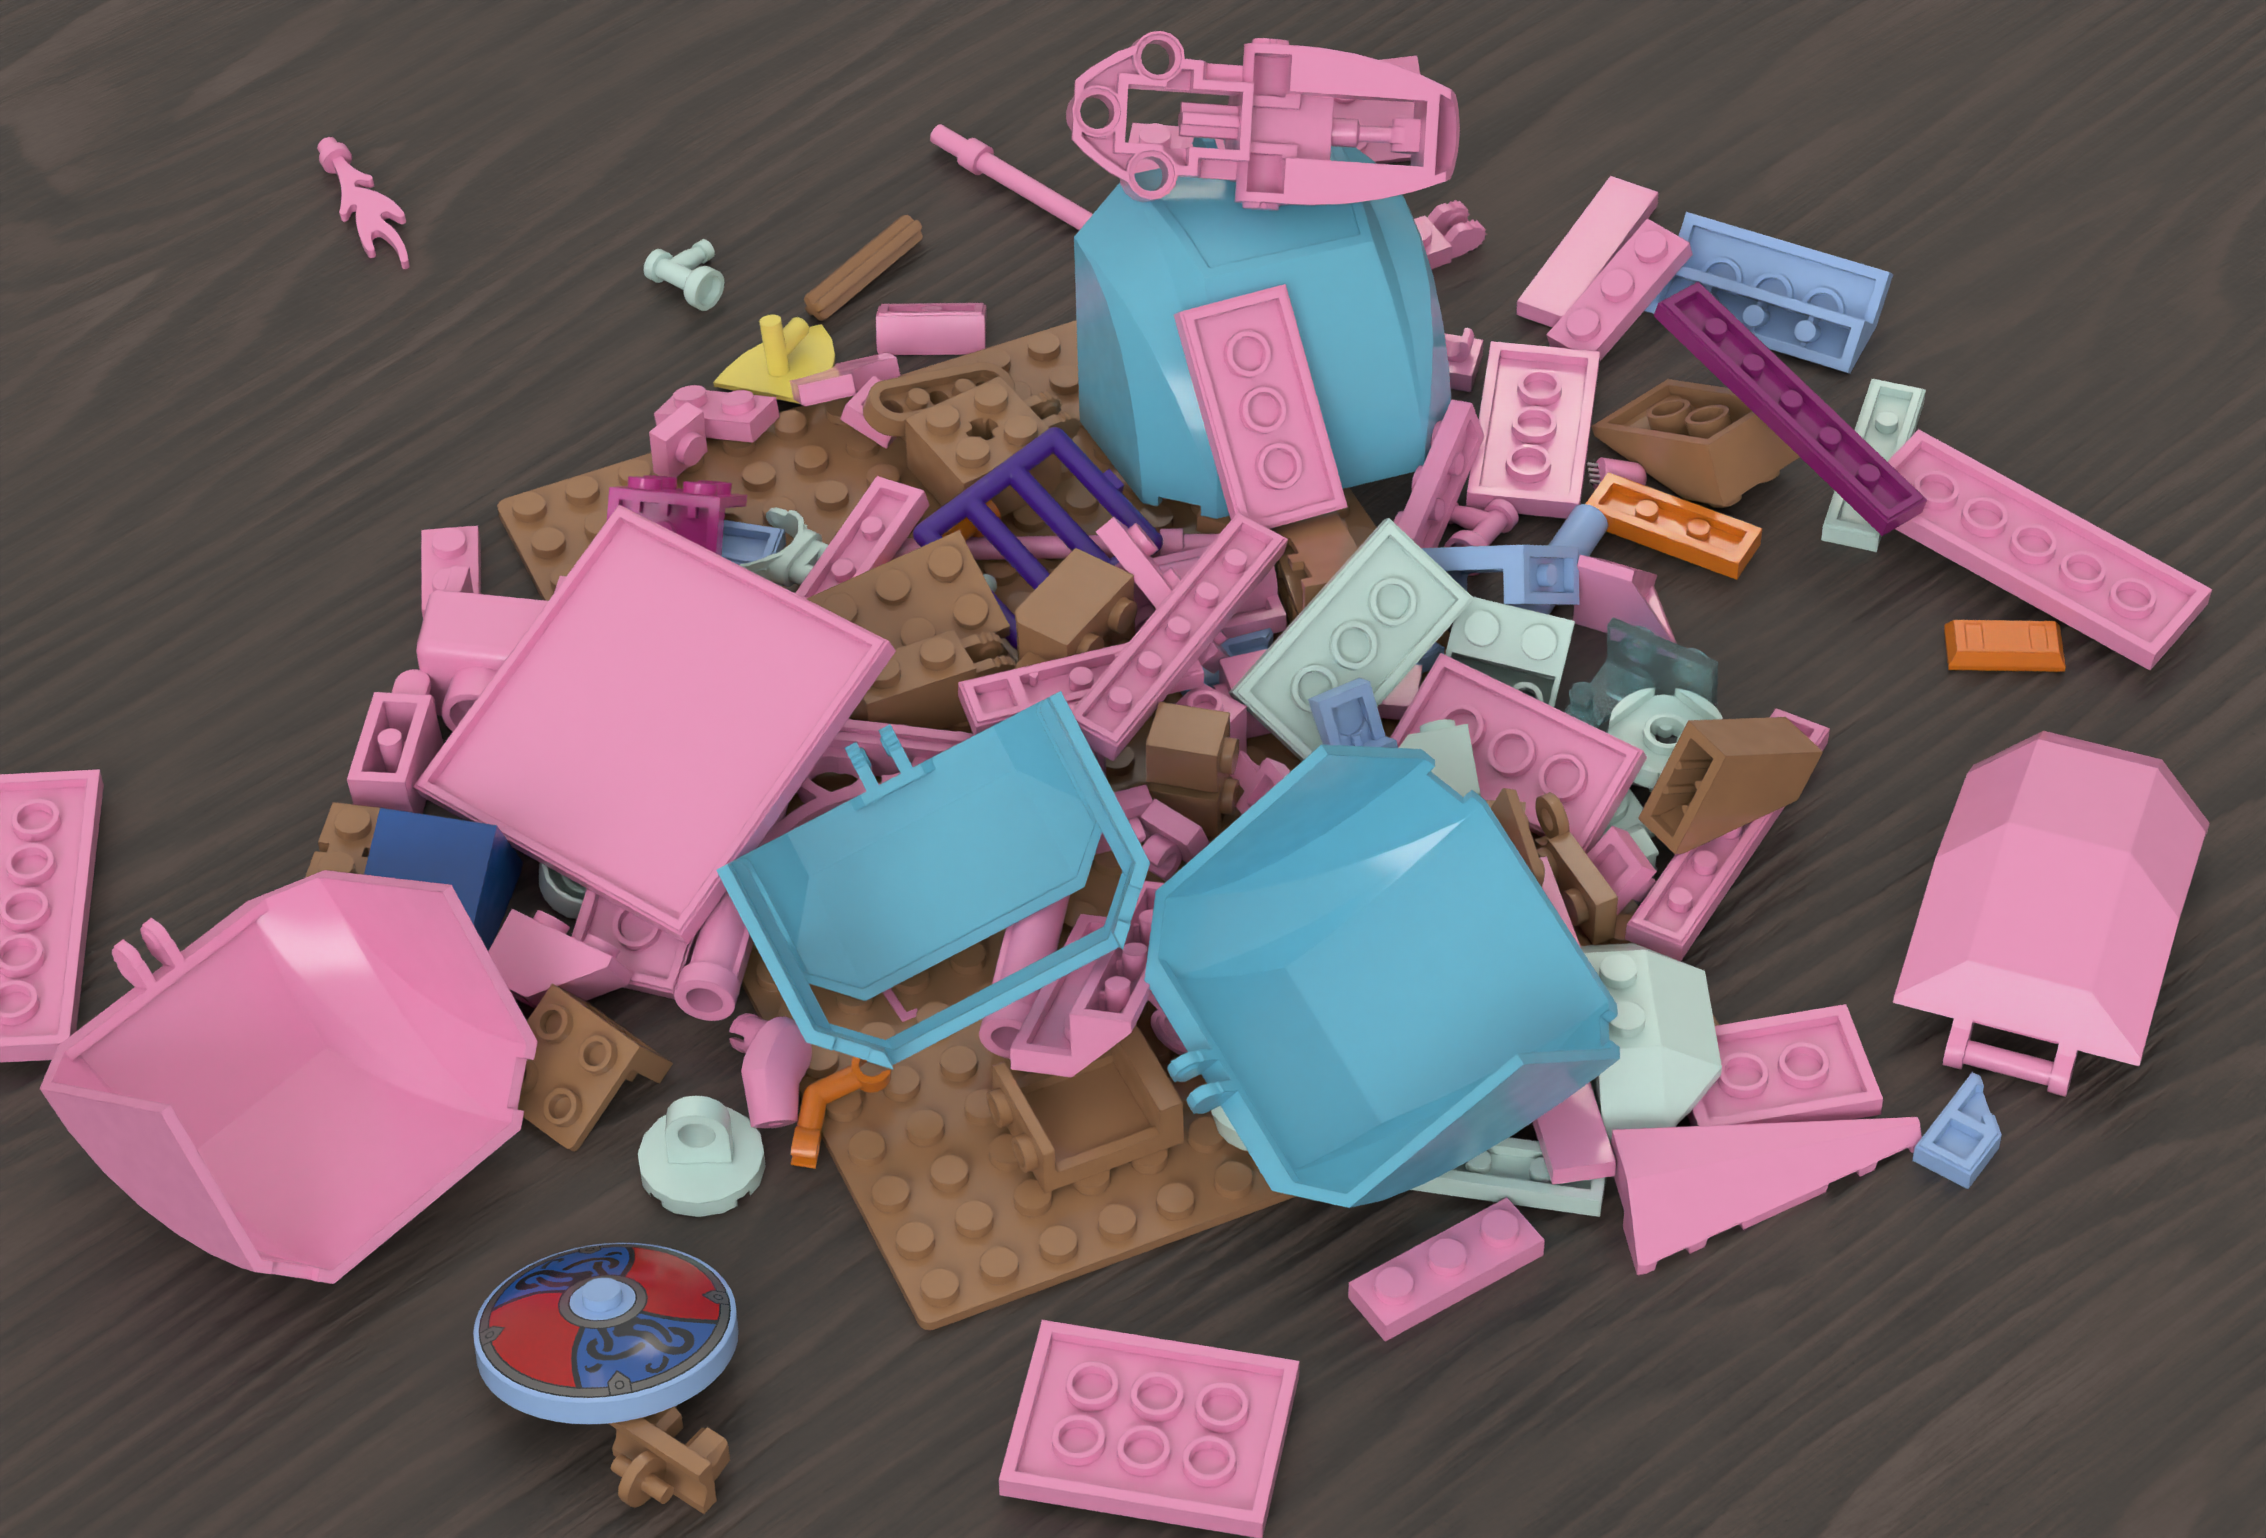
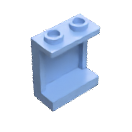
[1421,545,1579,605]

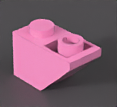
[488,909,633,1009]

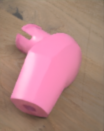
[729,1013,812,1128]

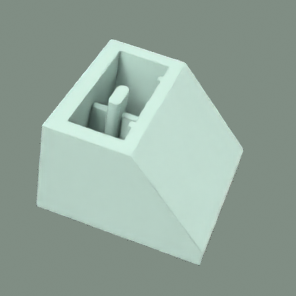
[1445,596,1575,707]

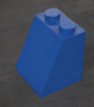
[364,808,523,951]

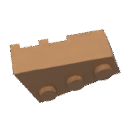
[1270,511,1358,626]

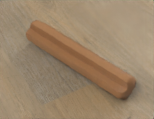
[804,215,923,321]

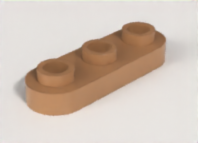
[863,362,1015,437]

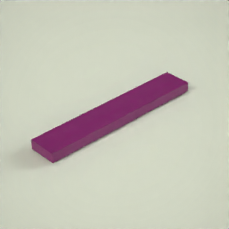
[1654,282,1927,536]

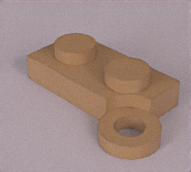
[1535,792,1618,945]

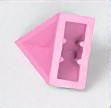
[1573,555,1681,655]

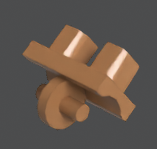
[608,1406,730,1514]

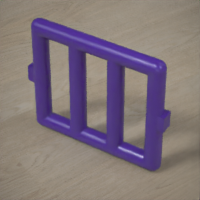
[913,427,1163,650]

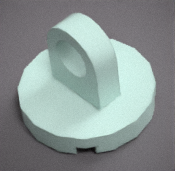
[638,1095,766,1217]

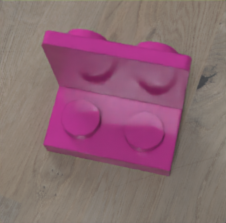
[607,475,747,556]

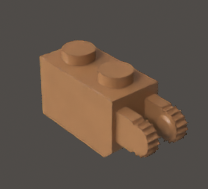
[850,630,1016,730]

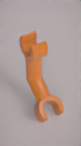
[790,1056,891,1169]

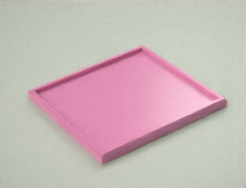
[413,505,896,945]

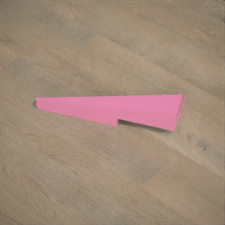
[1611,1117,1922,1275]

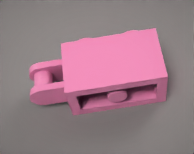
[347,669,443,814]

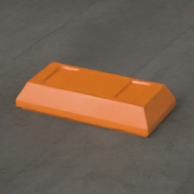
[1944,620,2066,672]

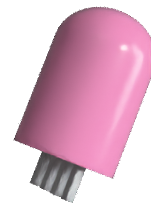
[1587,457,1647,489]

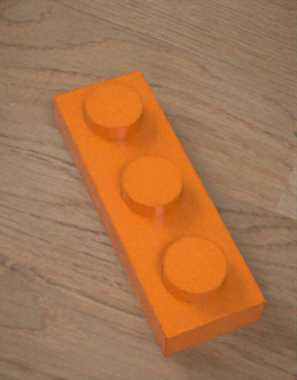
[1586,472,1762,580]

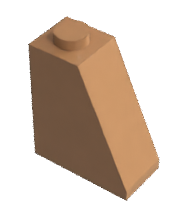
[1638,717,1823,854]

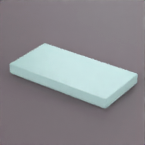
[1229,518,1474,761]

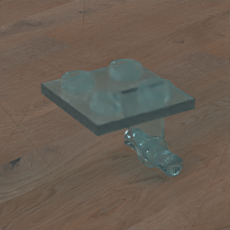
[1564,617,1718,728]

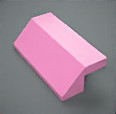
[1010,881,1164,1077]

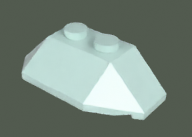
[1580,943,1722,1145]

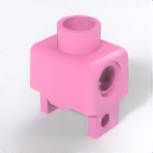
[416,565,566,732]

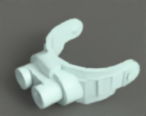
[740,507,828,587]

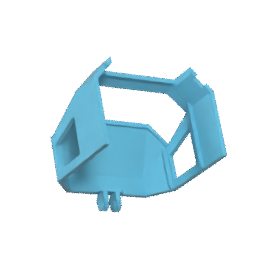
[716,691,1150,1069]

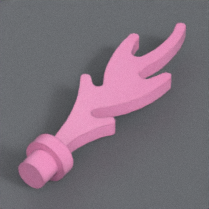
[317,137,410,269]

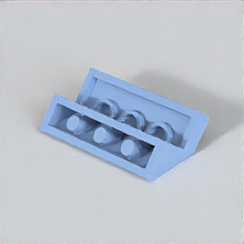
[1644,212,1893,374]

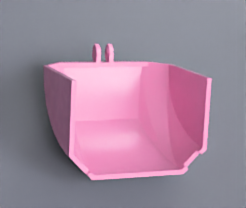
[40,870,538,1284]

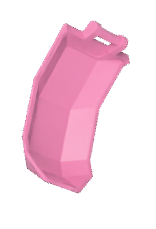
[1893,731,2210,1097]

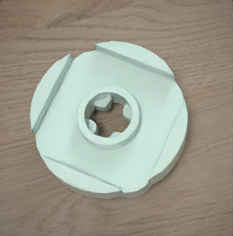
[1608,688,1723,792]

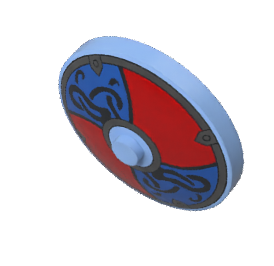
[473,1243,739,1424]

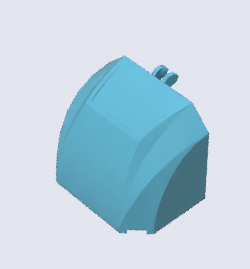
[1074,137,1451,519]
[1144,744,1620,1208]

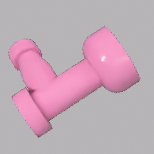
[1444,498,1519,576]

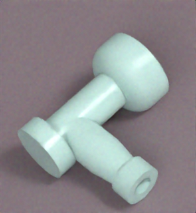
[644,239,724,311]

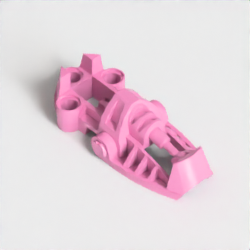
[1066,31,1460,211]

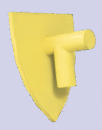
[713,314,836,404]

